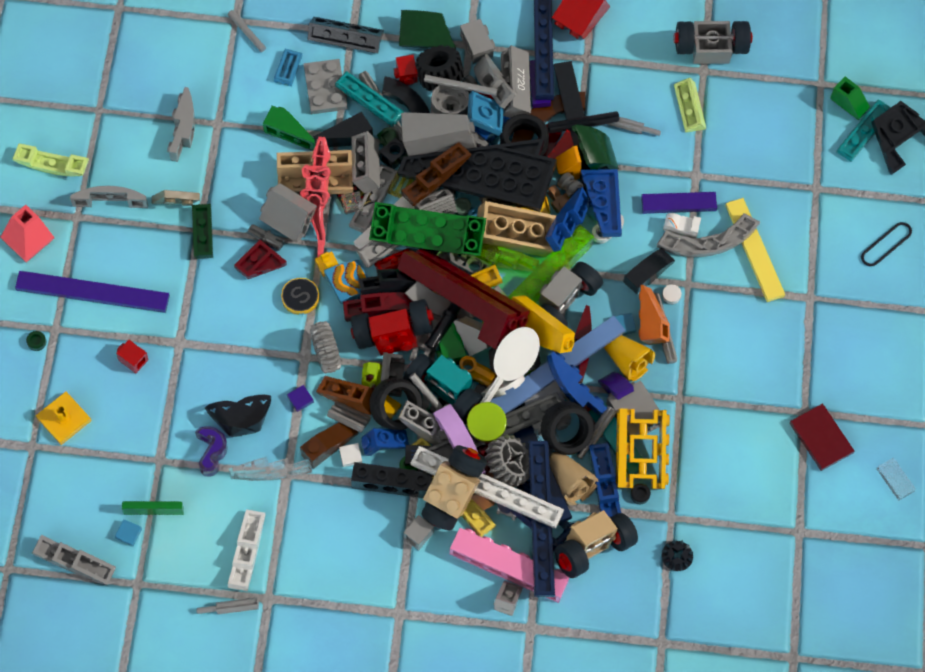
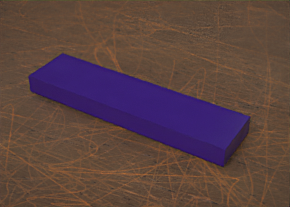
[641,192,717,214]

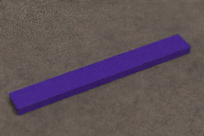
[15,271,170,313]

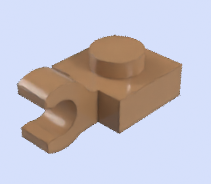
[547,185,570,214]

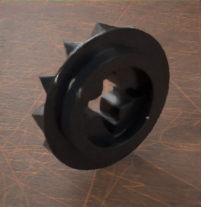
[661,540,693,571]

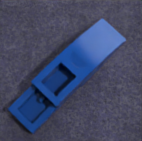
[546,351,607,415]

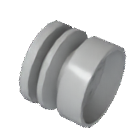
[431,85,469,115]

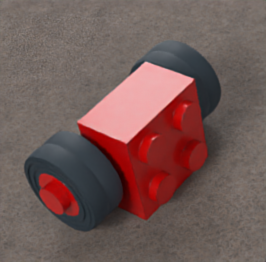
[351,299,434,356]

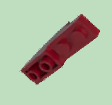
[343,292,413,322]

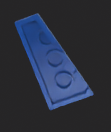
[580,169,622,237]

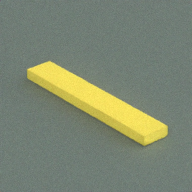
[725,198,785,302]
[412,438,496,537]

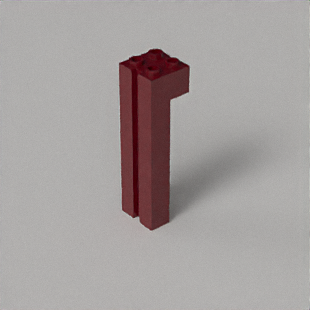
[397,249,530,349]

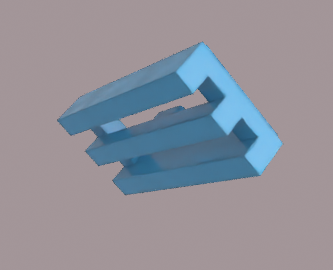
[274,49,303,86]

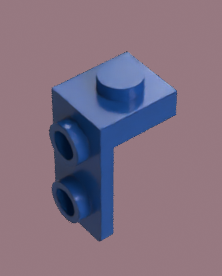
[361,428,409,456]

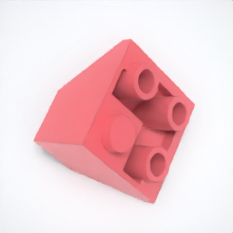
[0,205,55,262]

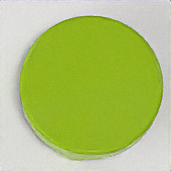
[467,402,507,443]

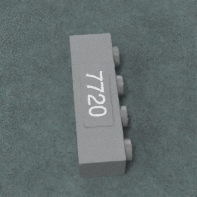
[501,45,531,118]

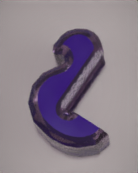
[195,426,228,477]

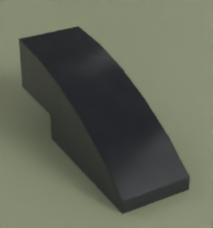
[623,248,675,294]

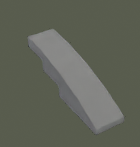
[32,535,116,585]

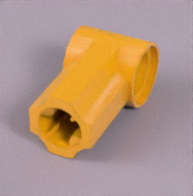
[459,356,497,387]

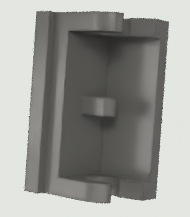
[381,352,405,397]

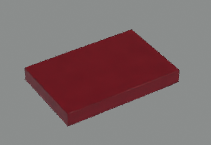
[789,403,855,471]

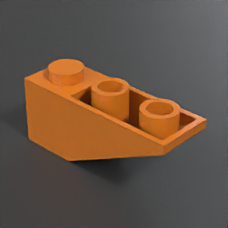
[639,285,670,345]

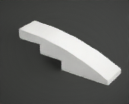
[228,509,266,591]

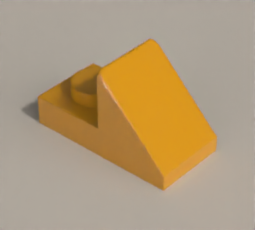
[555,146,581,180]

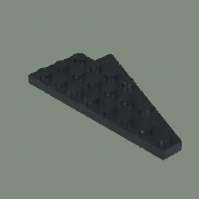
[398,139,557,212]

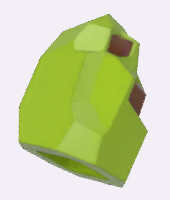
[361,362,382,391]

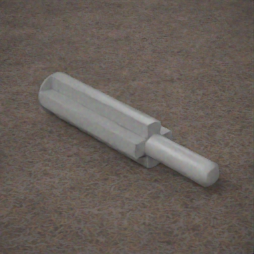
[607,117,661,136]
[577,406,617,459]
[196,597,259,614]

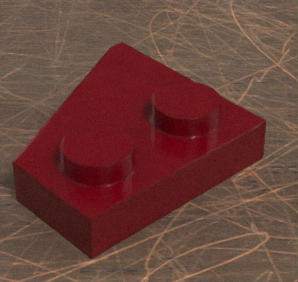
[234,240,287,279]

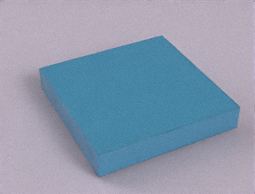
[468,91,504,136]

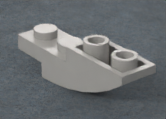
[474,53,516,109]
[167,87,195,162]
[398,400,448,446]

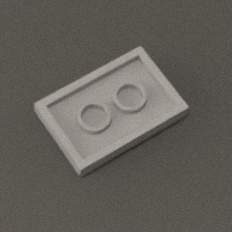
[303,59,347,114]

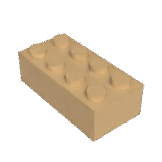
[477,201,556,257]

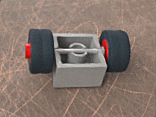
[673,21,753,64]
[538,262,603,326]

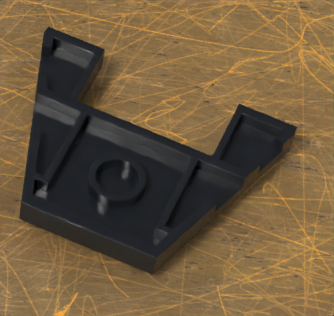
[871,101,925,175]

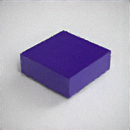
[287,385,314,412]

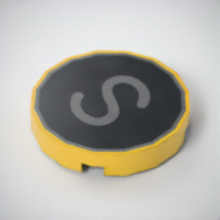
[281,278,319,315]

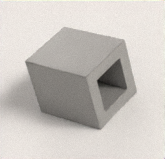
[403,515,434,550]

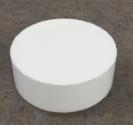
[662,284,682,304]

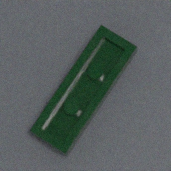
[192,204,213,259]

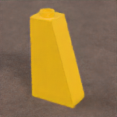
[512,295,575,353]

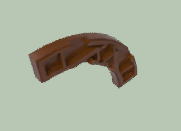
[511,92,585,143]

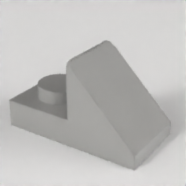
[494,581,523,616]

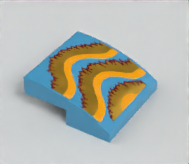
[324,260,368,304]

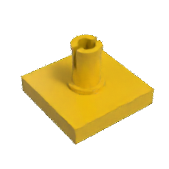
[35,391,92,445]

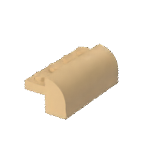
[277,150,353,195]

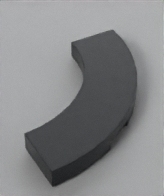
[382,76,430,113]

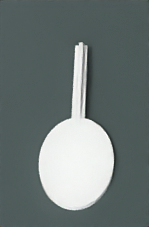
[466,327,540,426]

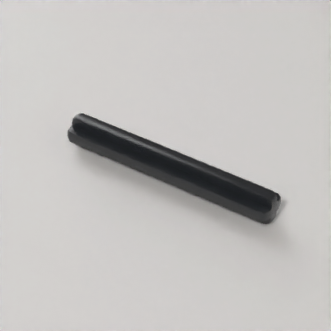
[547,111,619,133]

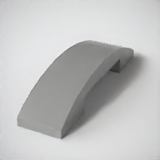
[70,186,148,208]

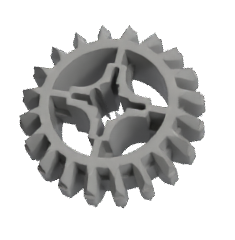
[310,321,341,373]
[484,434,529,487]

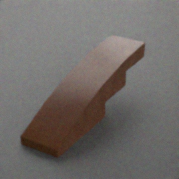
[401,142,471,206]

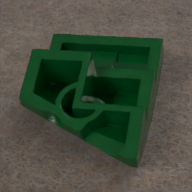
[399,10,456,49]
[572,125,619,170]

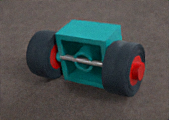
[403,354,483,425]

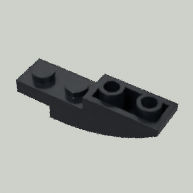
[358,269,433,295]

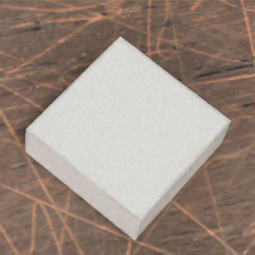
[339,443,362,467]

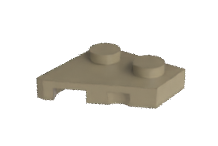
[152,190,200,206]

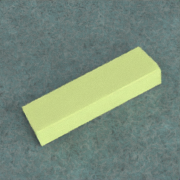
[674,78,706,132]

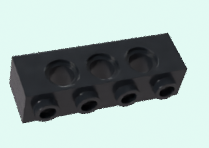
[351,462,433,498]

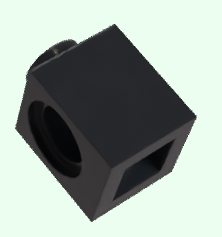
[379,137,408,169]

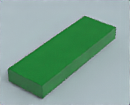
[122,501,184,515]

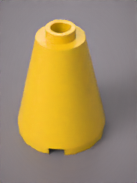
[603,335,655,381]

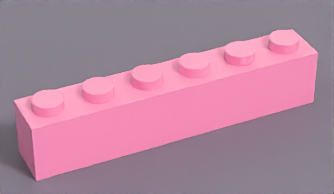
[450,528,569,603]

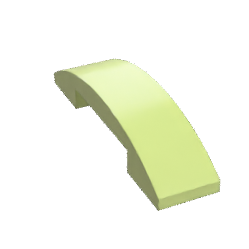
[13,143,89,176]

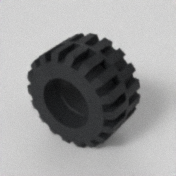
[415,45,464,91]

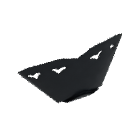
[205,394,271,437]

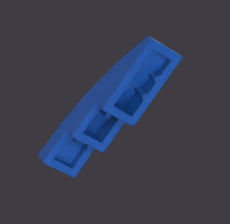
[545,187,590,252]
[589,443,621,518]

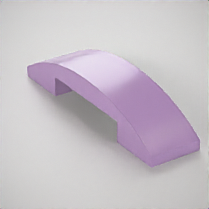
[433,404,486,475]

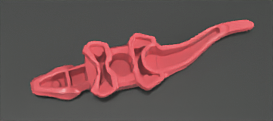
[300,137,331,257]

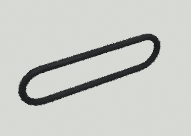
[861,222,912,266]

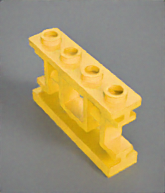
[616,408,670,489]

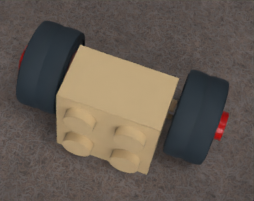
[421,445,487,530]
[555,510,638,578]

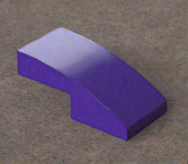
[598,372,634,400]

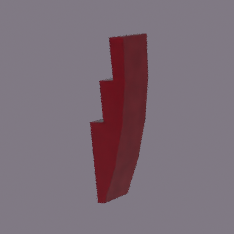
[574,305,592,384]

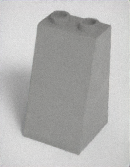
[401,112,479,156]

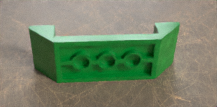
[369,202,487,256]

